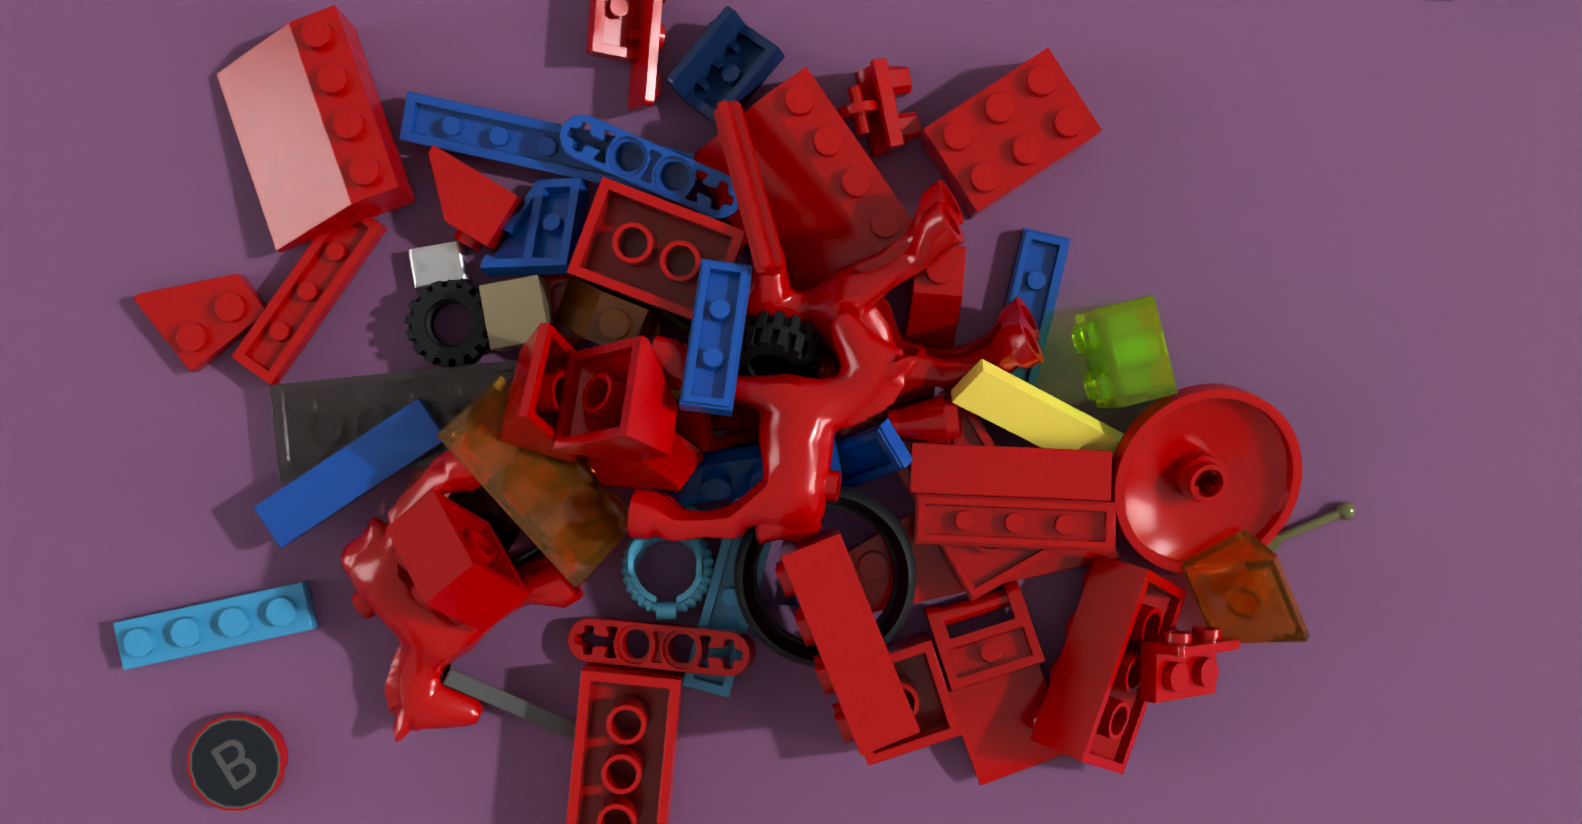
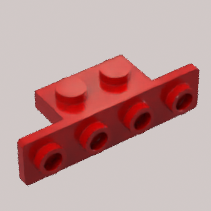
[586,0,666,112]

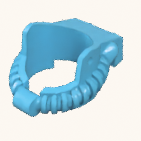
[621,504,714,621]

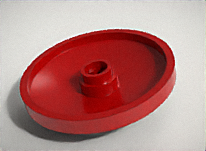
[1109,383,1302,575]

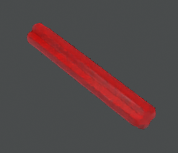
[713,100,785,276]

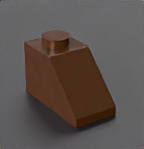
[554,275,662,345]

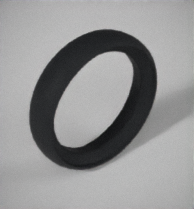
[734,486,917,667]

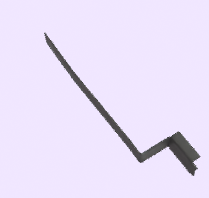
[442,663,576,739]

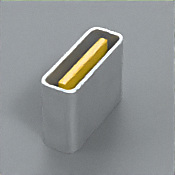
[408,241,470,289]

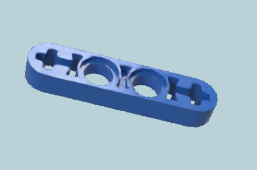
[560,114,739,218]

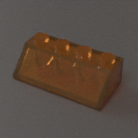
[437,375,628,588]

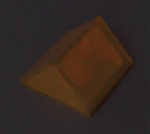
[1181,529,1310,643]

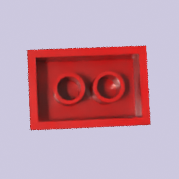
[918,48,1102,219]
[567,176,747,320]

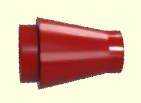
[888,394,962,444]

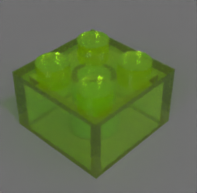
[1071,294,1178,408]

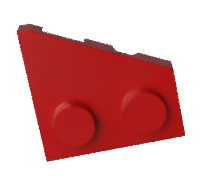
[133,274,267,372]

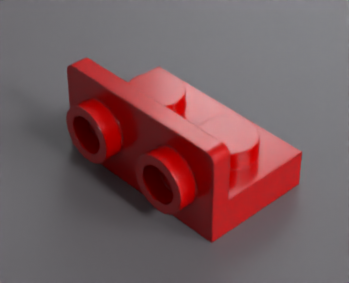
[1139,626,1240,703]

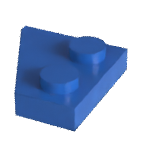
[480,177,589,277]

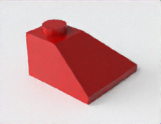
[553,335,678,462]

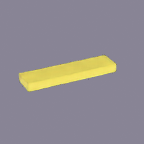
[951,359,1124,458]

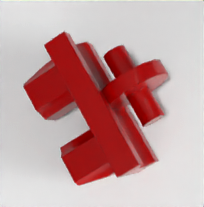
[838,57,922,157]

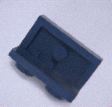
[666,6,785,126]

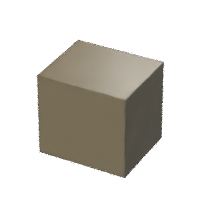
[479,275,556,352]

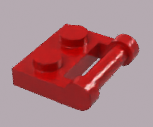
[924,581,1045,692]

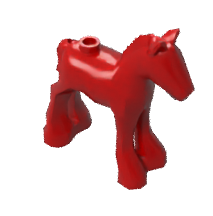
[746,179,1044,410]
[627,312,917,546]
[341,432,588,742]

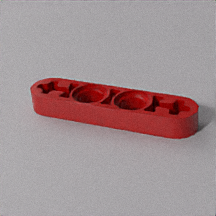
[568,616,756,677]

